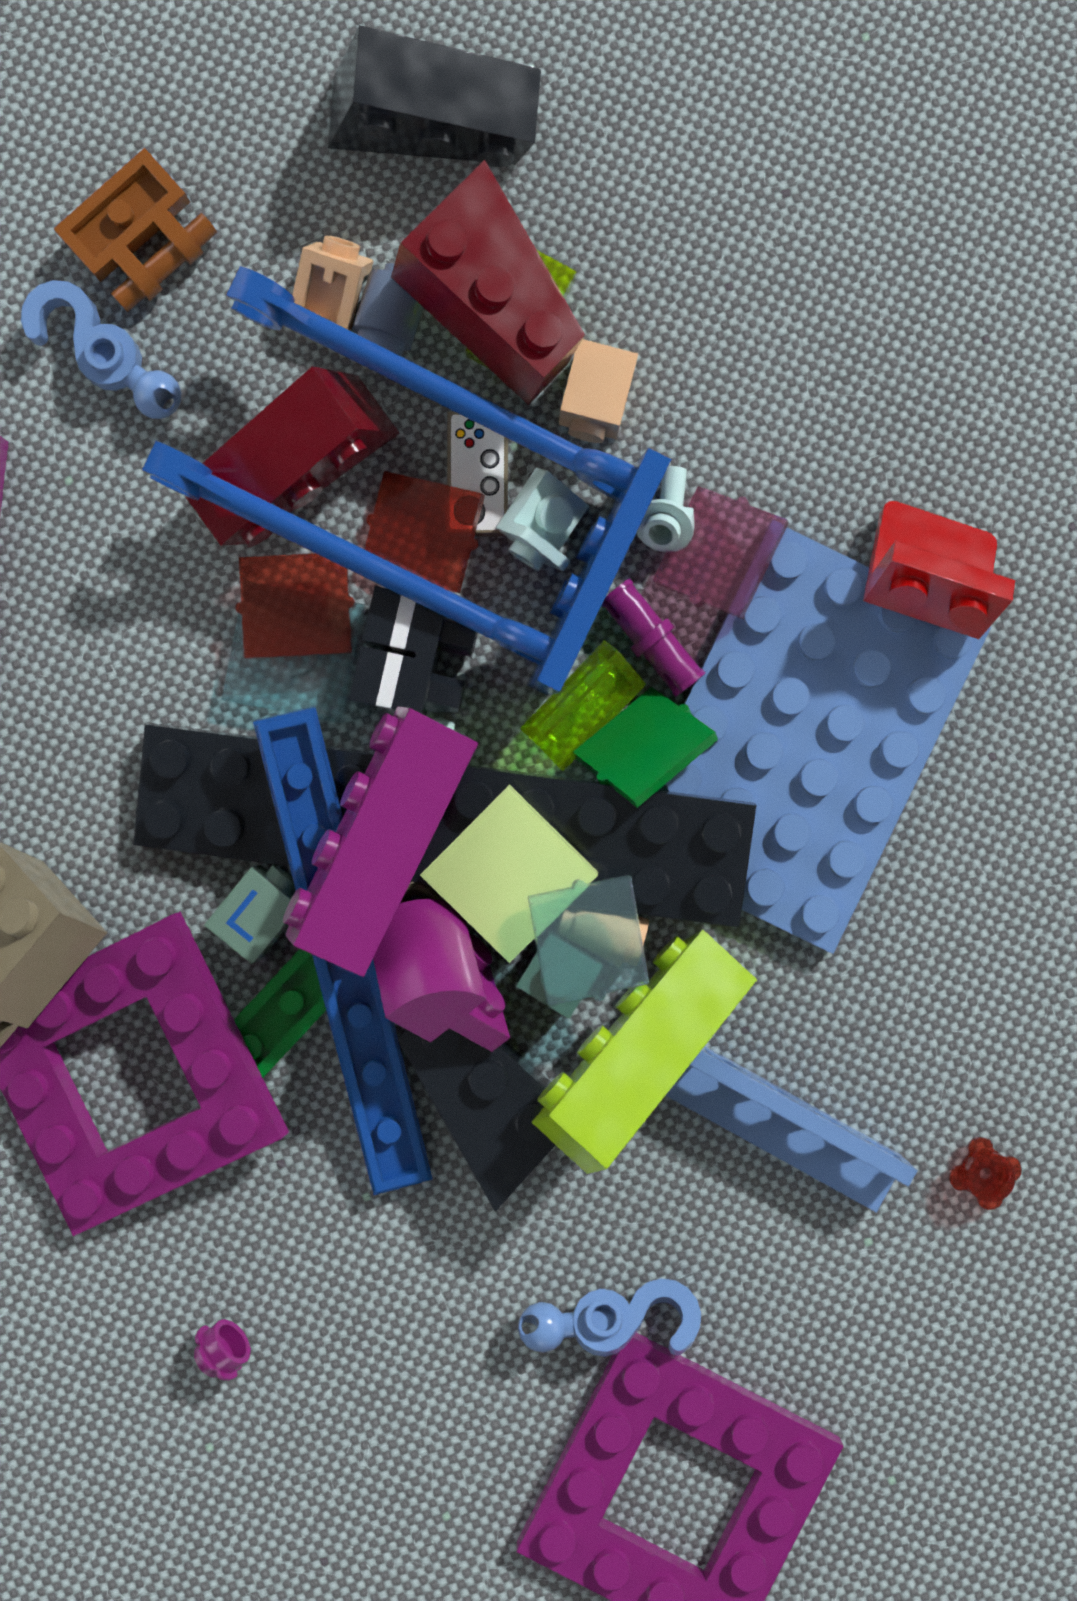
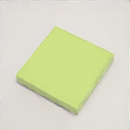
[420,784,598,963]

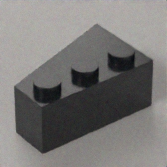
[328,25,541,167]

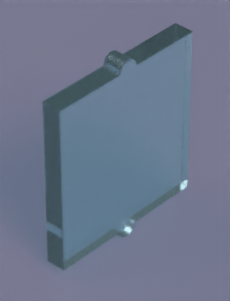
[527,875,649,1006]

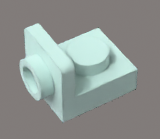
[496,467,589,571]

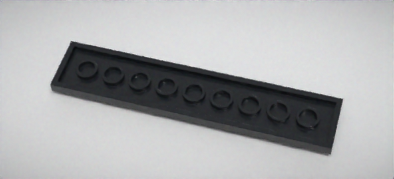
[133,723,757,928]

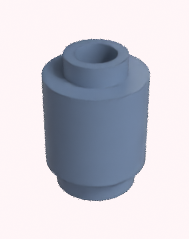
[353,263,423,357]

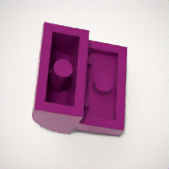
[373,899,510,1052]

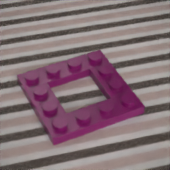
[0,911,289,1236]
[517,1333,844,1601]

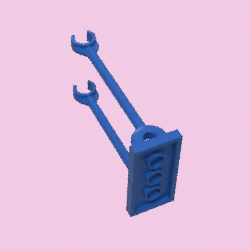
[142,266,671,696]

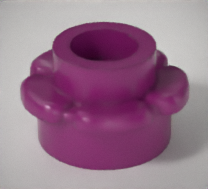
[194,1319,251,1381]

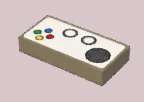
[447,412,508,537]

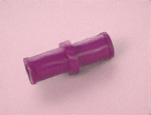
[601,578,706,697]

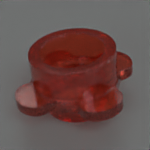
[948,1137,1022,1210]

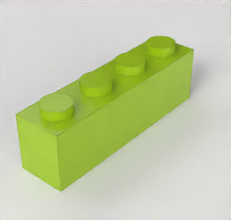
[532,930,757,1174]

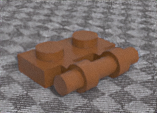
[54,148,218,313]

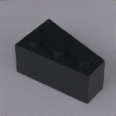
[398,1028,555,1212]

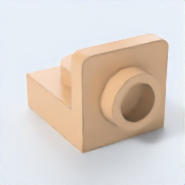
[292,236,374,331]

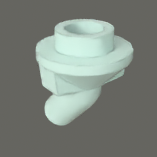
[636,466,695,553]

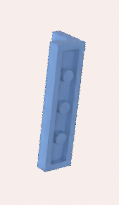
[666,1046,918,1213]

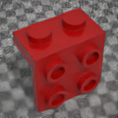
[863,501,1016,639]

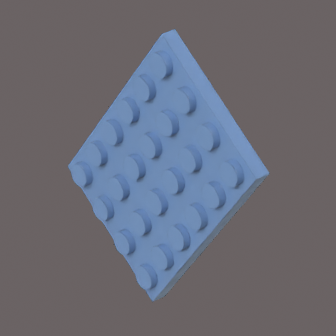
[659,521,991,954]

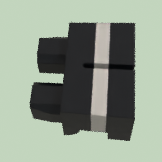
[348,585,478,716]

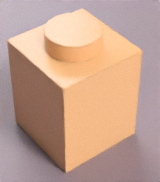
[559,339,638,443]

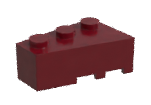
[391,160,585,406]
[185,366,400,547]

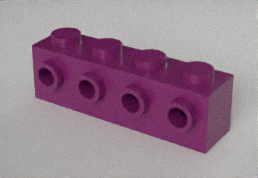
[283,707,478,977]

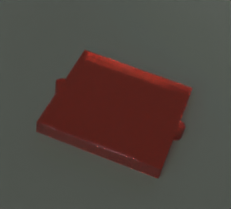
[365,471,485,593]
[235,553,356,659]

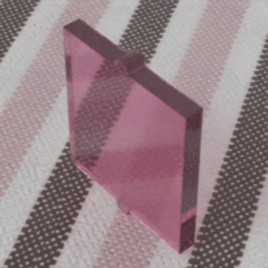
[652,486,789,619]

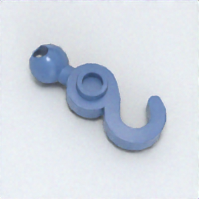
[21,280,181,419]
[518,1278,701,1357]

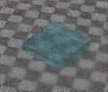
[221,581,366,724]

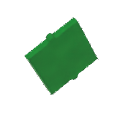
[573,687,718,808]

